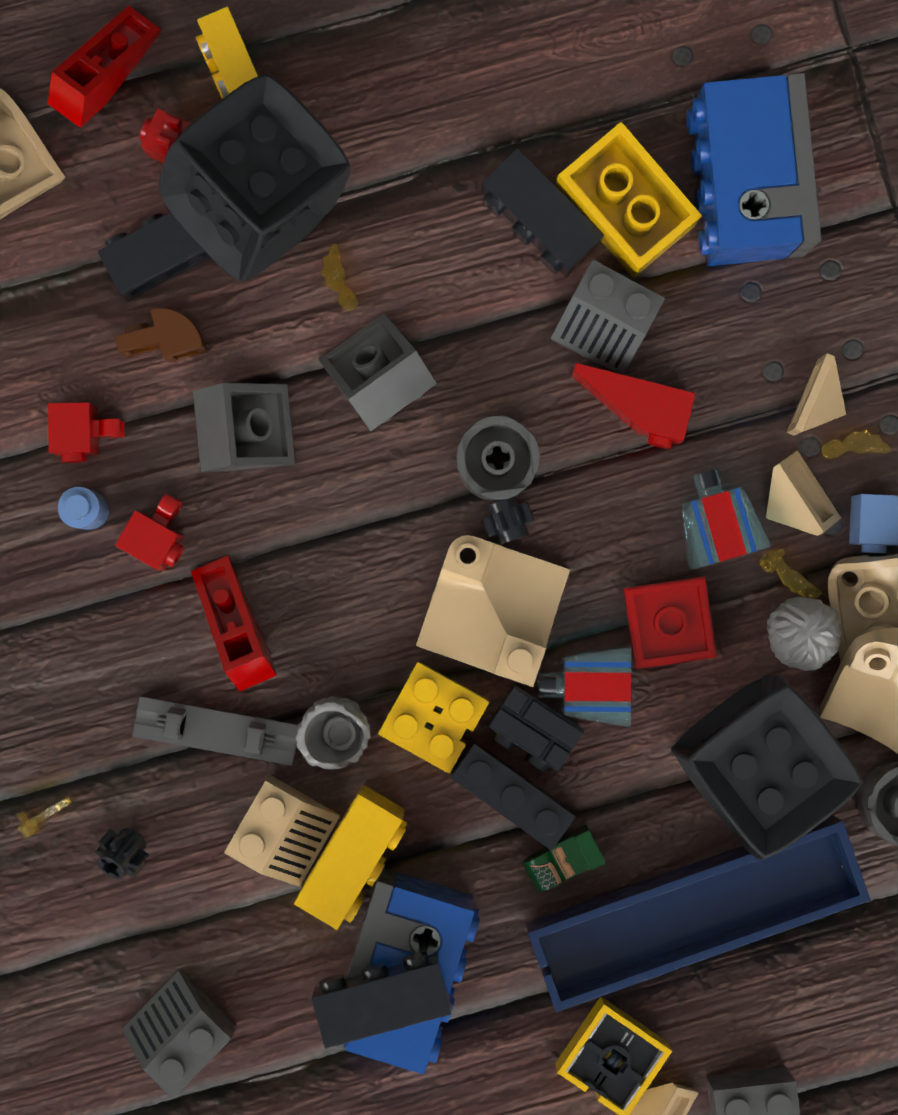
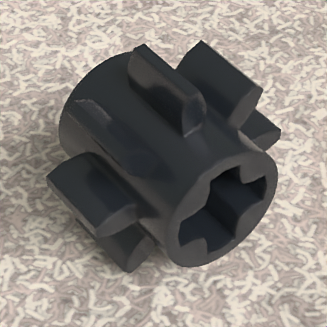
[482,496,534,544]
[95,828,149,879]

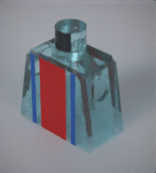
[682,469,771,569]
[538,646,631,726]

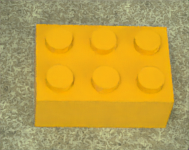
[555,122,702,279]
[294,784,407,930]

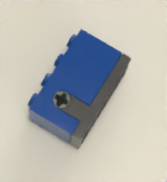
[686,73,821,266]
[334,868,480,1075]

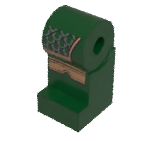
[522,824,606,892]

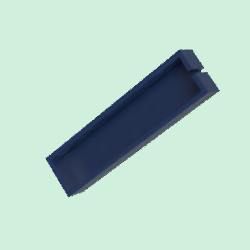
[526,815,871,1012]

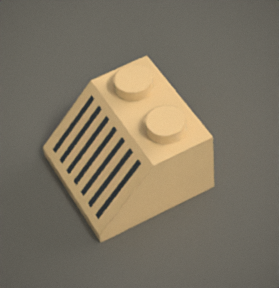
[224,775,340,887]

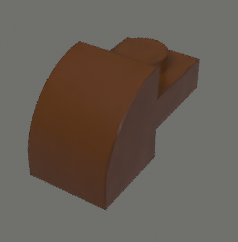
[115,308,209,363]

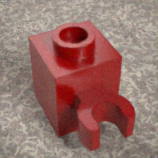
[140,108,191,163]
[48,402,125,463]
[115,494,185,571]

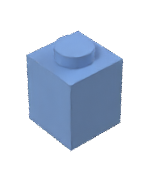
[849,494,898,554]

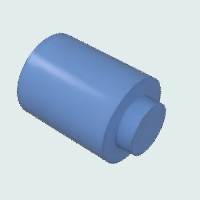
[58,487,109,530]

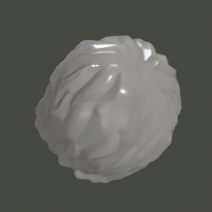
[767,597,842,671]
[296,696,371,770]

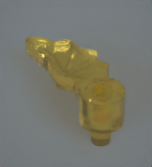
[321,244,358,311]
[822,430,891,460]
[759,548,822,598]
[17,797,71,839]

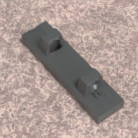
[132,695,298,766]

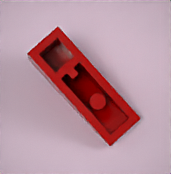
[48,5,161,128]
[571,363,696,449]
[191,556,277,691]

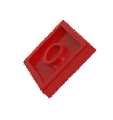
[623,577,717,669]

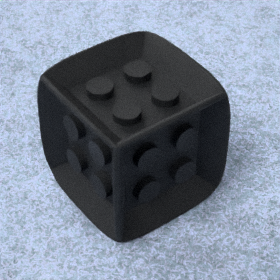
[159,74,350,282]
[671,674,863,860]

